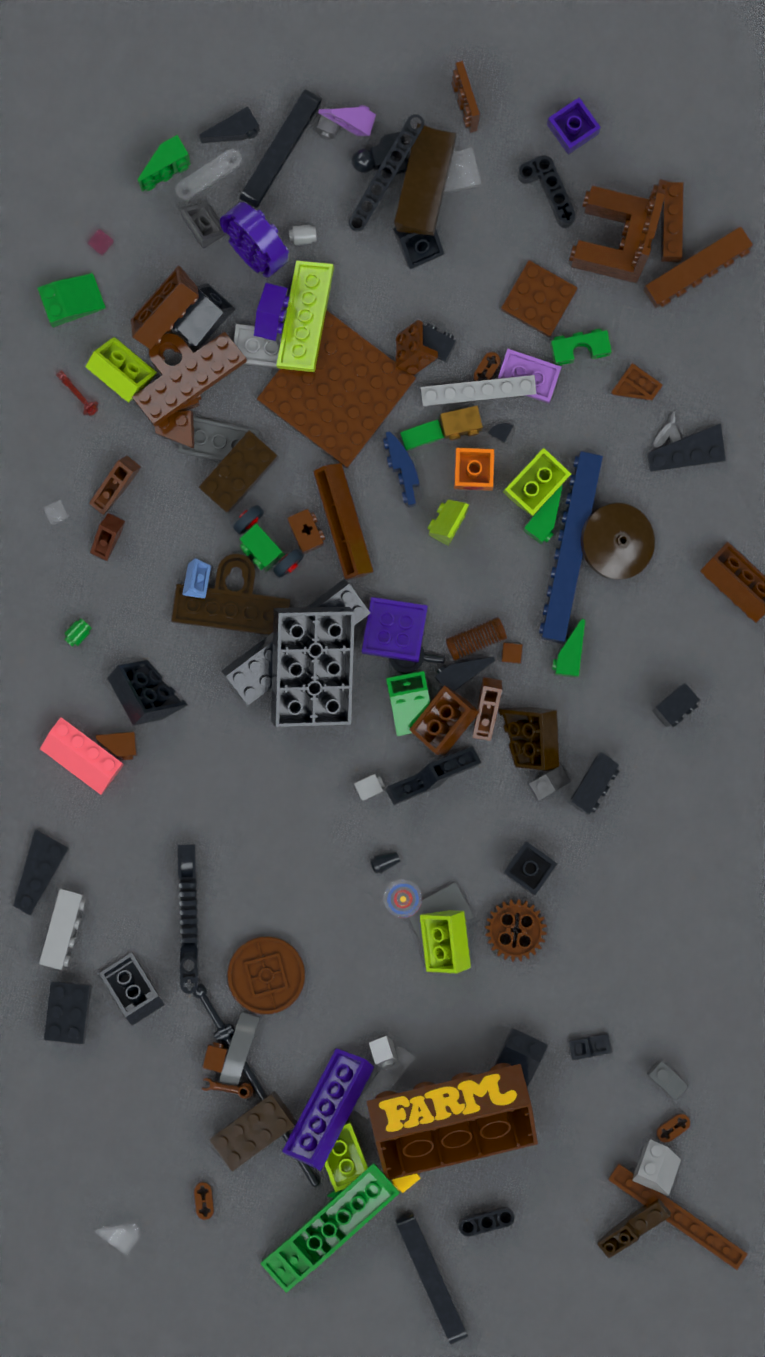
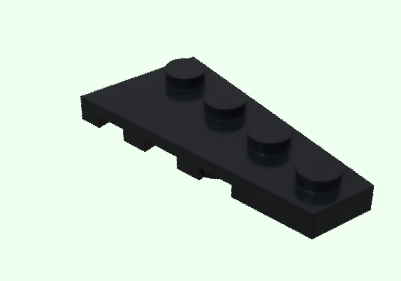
[647,423,726,472]
[13,829,69,916]

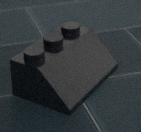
[569,752,619,815]

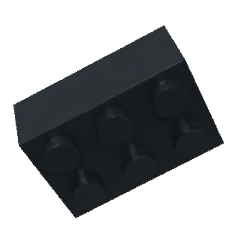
[44,981,92,1044]

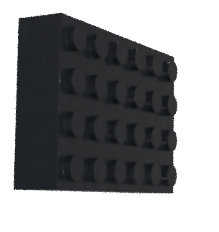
[271,607,355,727]

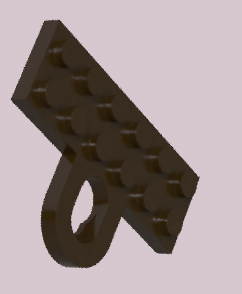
[171,554,291,635]

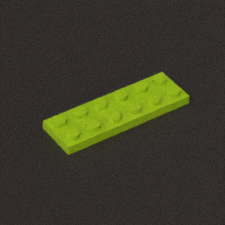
[276,261,334,372]

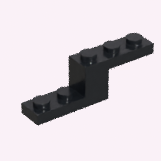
[385,746,482,806]

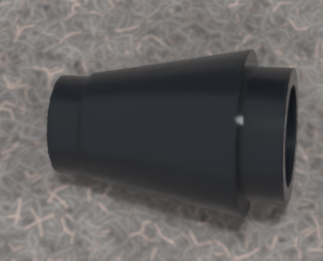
[370,852,400,874]

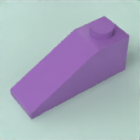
[318,105,376,136]

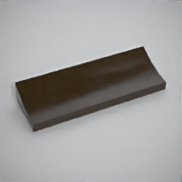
[394,123,457,236]

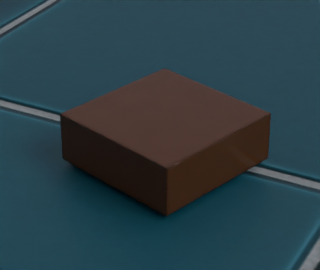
[501,643,523,664]

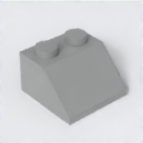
[632,1140,681,1196]

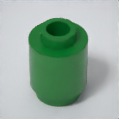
[64,618,92,647]

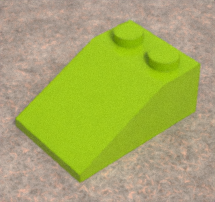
[427,499,469,546]
[325,1120,368,1192]

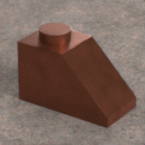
[90,513,125,561]

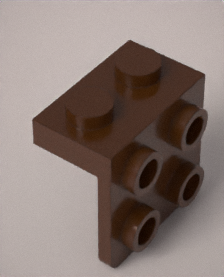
[396,320,438,375]

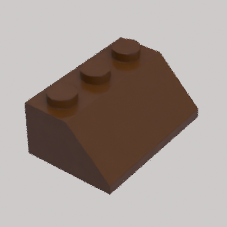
[409,685,480,756]

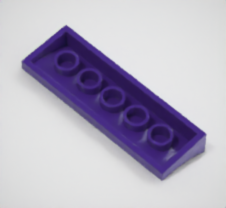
[282,1048,375,1171]

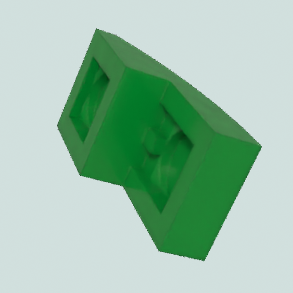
[400,420,445,451]

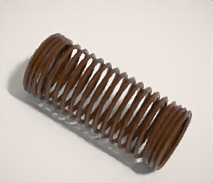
[445,617,507,661]

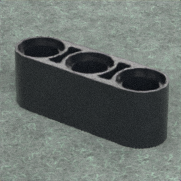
[459,1207,515,1237]

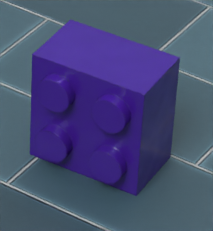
[547,97,601,155]
[254,283,290,341]

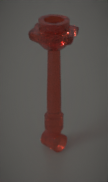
[56,370,99,416]

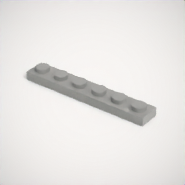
[421,375,537,406]

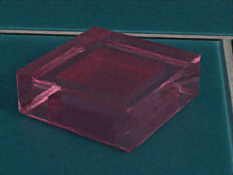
[87,229,114,256]

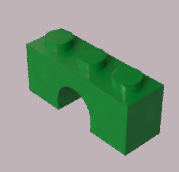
[550,329,612,366]

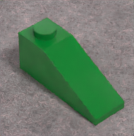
[523,485,563,544]
[552,619,586,678]

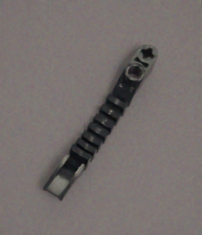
[178,844,199,994]

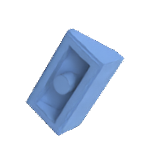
[182,558,211,598]

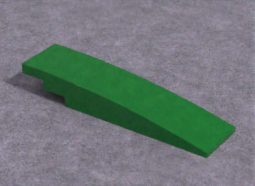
[260,1163,400,1293]

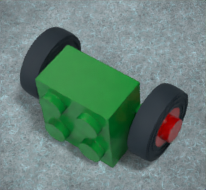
[233,505,304,578]

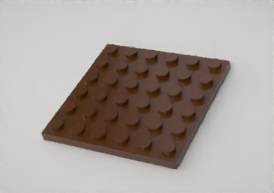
[257,310,416,469]

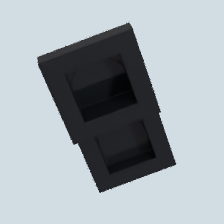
[569,1033,612,1061]

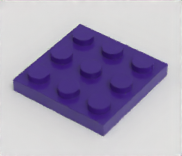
[362,597,428,662]

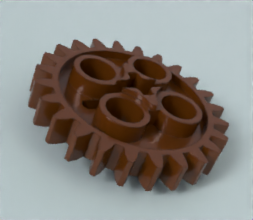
[484,899,547,962]

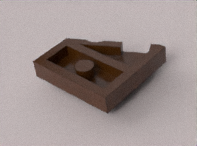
[611,363,663,401]
[155,411,194,448]

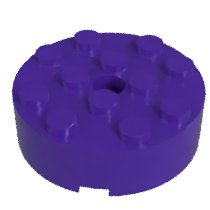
[220,202,289,278]

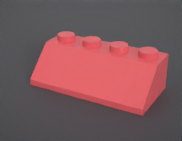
[40,717,124,795]

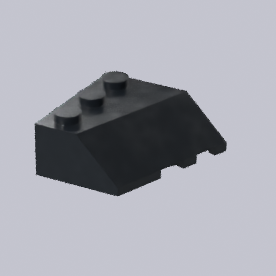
[107,660,188,726]

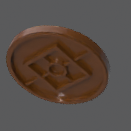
[227,936,305,1014]

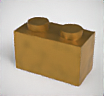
[440,405,483,441]

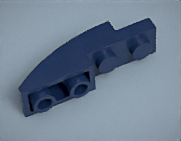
[383,431,420,508]

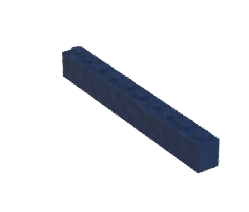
[539,451,603,643]

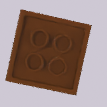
[451,61,480,133]
[501,260,578,338]

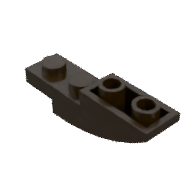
[597,1199,671,1258]

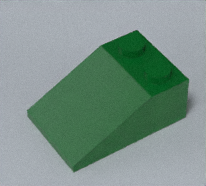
[37,273,106,328]

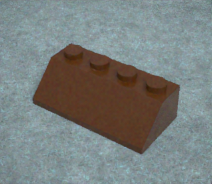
[131,265,199,350]
[700,541,765,623]

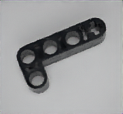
[518,155,575,228]

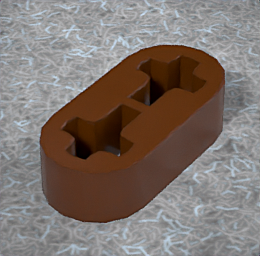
[473,352,500,381]
[656,1114,690,1143]
[194,1182,214,1220]

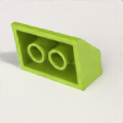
[85,337,157,403]
[503,448,571,516]
[420,910,471,973]

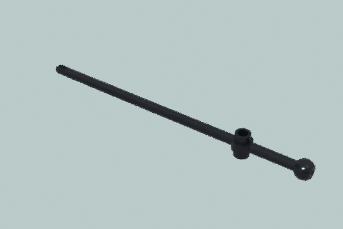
[192,984,319,1187]

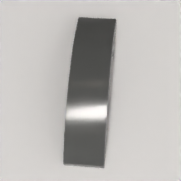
[219,1012,260,1086]

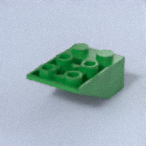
[137,135,191,192]
[386,671,430,736]

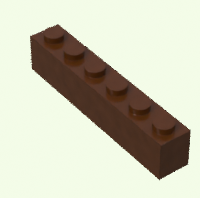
[644,226,753,309]
[313,463,374,580]

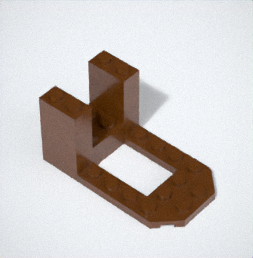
[569,179,667,283]

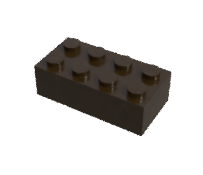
[198,430,279,514]
[209,1091,297,1172]

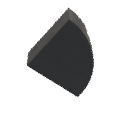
[488,423,514,443]

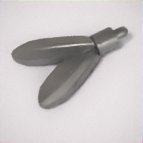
[654,411,681,448]

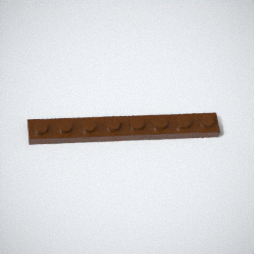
[608,1163,748,1270]

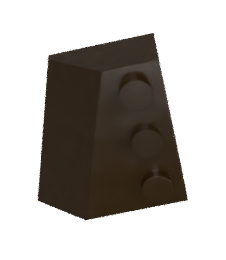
[498,707,559,771]

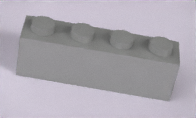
[39,889,86,970]

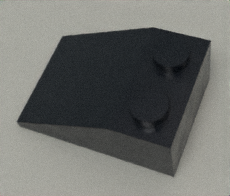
[99,952,165,1026]
[494,1028,548,1087]

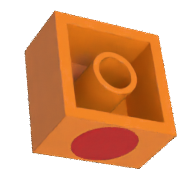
[454,448,494,491]

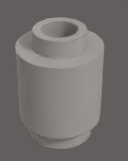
[289,225,316,245]

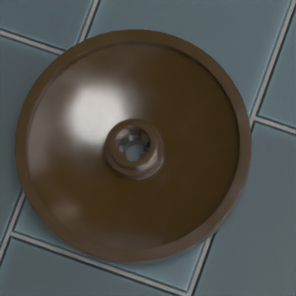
[581,503,655,580]

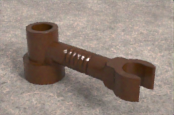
[201,1077,254,1099]

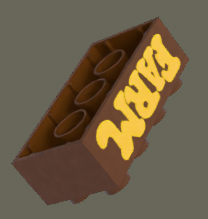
[366,1063,538,1180]

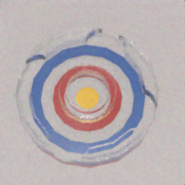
[383,879,422,918]

